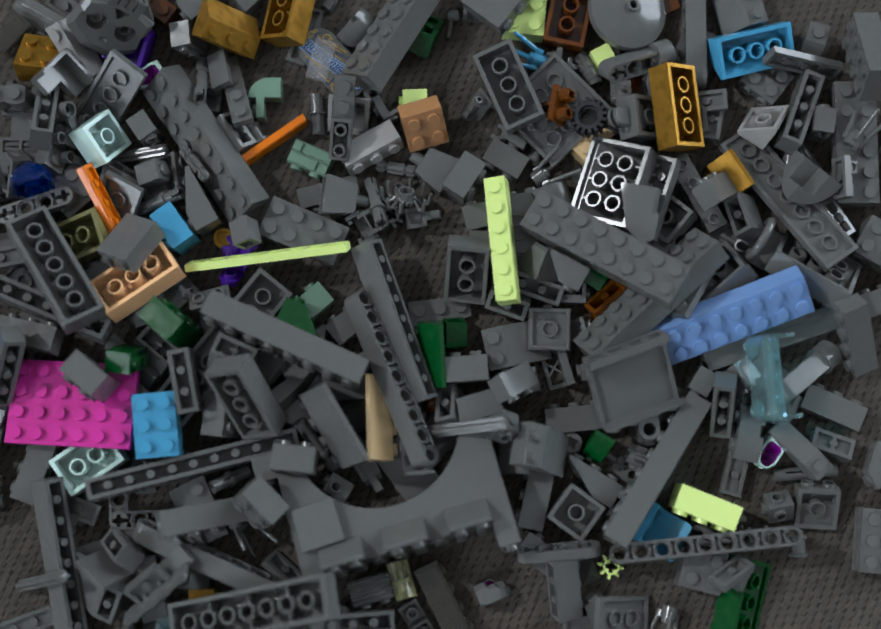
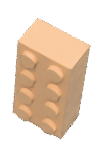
[90,240,187,323]

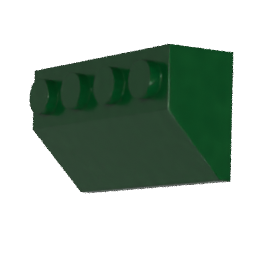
[710,554,771,629]

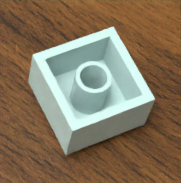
[68,109,132,168]

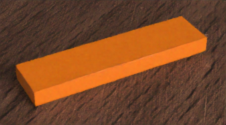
[241,114,308,166]
[76,162,121,234]

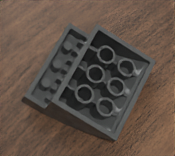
[571,136,682,242]

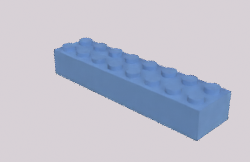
[649,265,815,365]

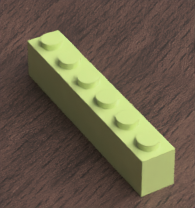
[483,175,521,306]

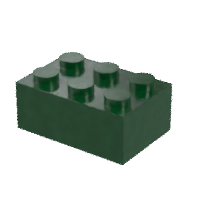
[138,296,204,349]

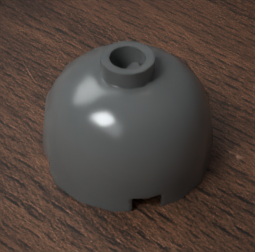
[335,7,374,48]

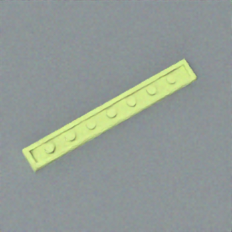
[184,241,351,273]

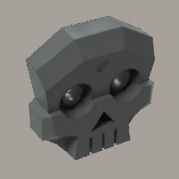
[66,0,154,56]

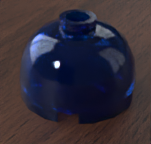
[10,161,55,199]

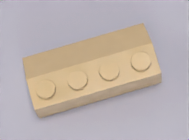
[365,374,398,462]

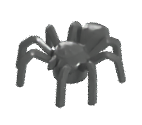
[380,178,433,215]

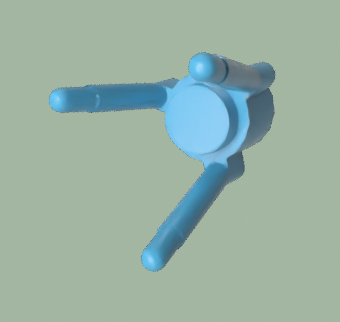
[514,31,547,71]

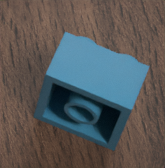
[149,201,201,255]

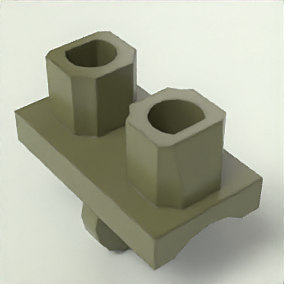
[386,558,417,602]

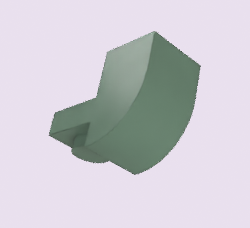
[248,77,283,122]

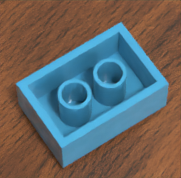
[131,391,184,459]

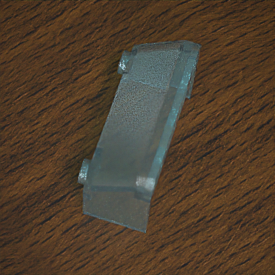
[744,332,803,422]

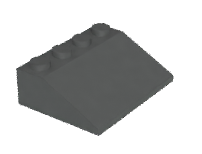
[764,229,862,310]
[297,382,369,469]

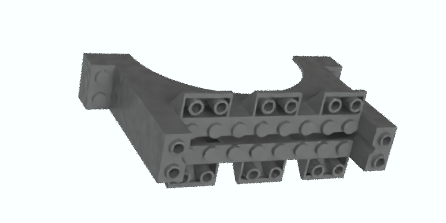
[251,389,521,579]

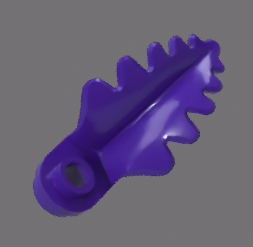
[219,235,258,288]

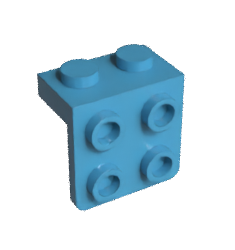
[633,503,692,562]

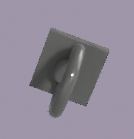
[733,217,783,271]

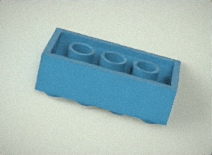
[706,21,794,80]

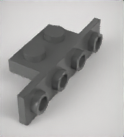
[123,562,189,628]

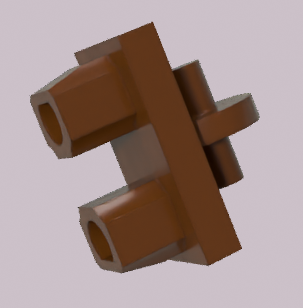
[542,84,576,127]

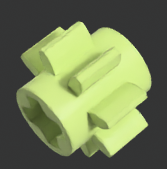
[597,553,624,580]

